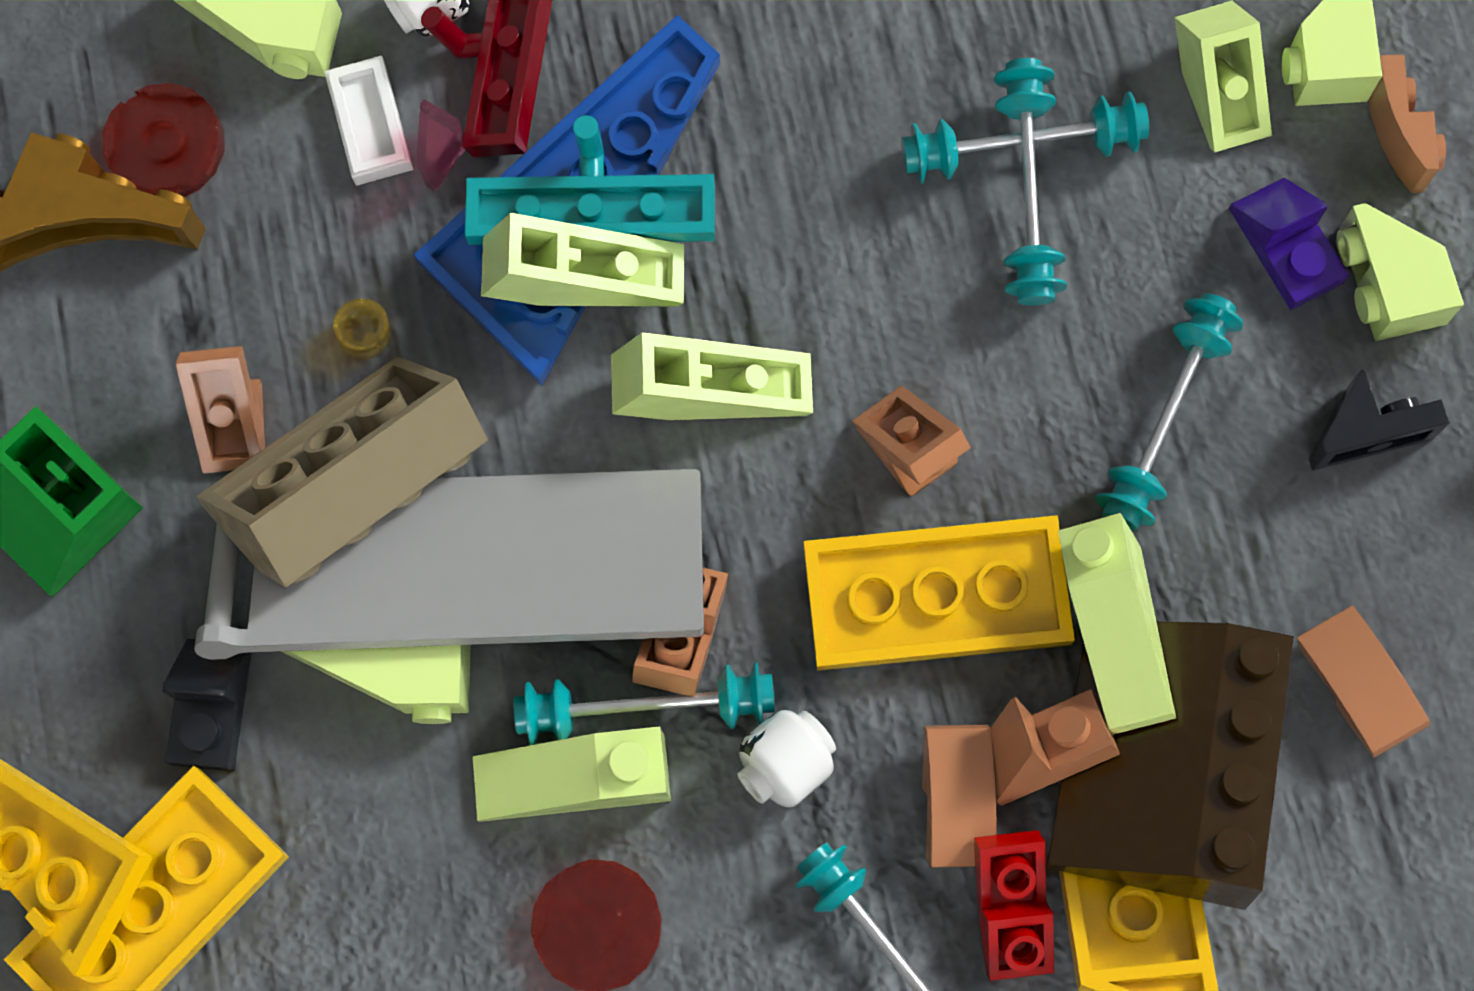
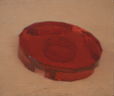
[102,83,225,197]
[531,859,663,991]

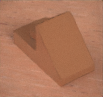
[175,346,265,474]
[852,385,971,496]
[990,689,1120,806]

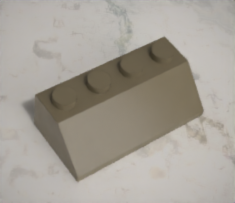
[196,356,488,588]

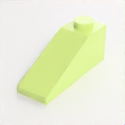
[173,0,342,79]
[481,213,684,307]
[611,332,813,420]
[1058,513,1176,735]
[282,645,471,724]
[473,726,671,822]

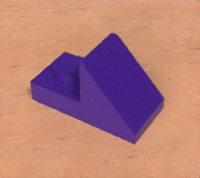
[1229,178,1349,311]

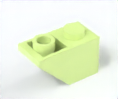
[1336,203,1464,341]

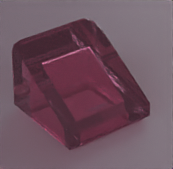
[416,99,465,191]

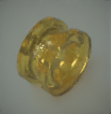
[333,299,391,359]

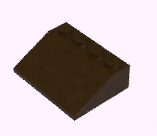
[1046,621,1294,910]

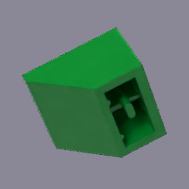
[0,406,143,597]

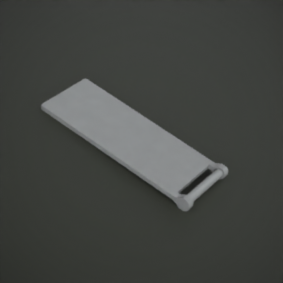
[195,469,704,660]

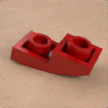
[974,830,1054,981]

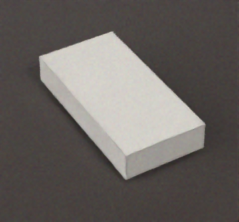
[324,56,414,186]

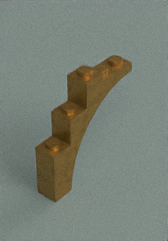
[0,132,206,272]

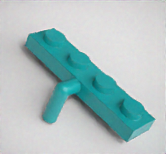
[465,115,715,245]

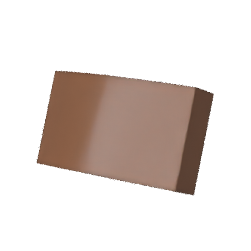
[1368,55,1446,193]
[632,568,729,697]
[1297,605,1430,758]
[922,725,996,867]

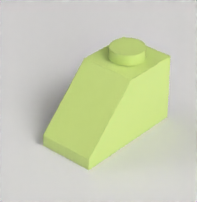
[1282,0,1382,106]
[1175,1,1272,152]

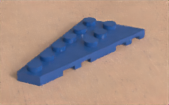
[413,15,720,386]

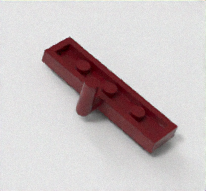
[421,0,553,157]

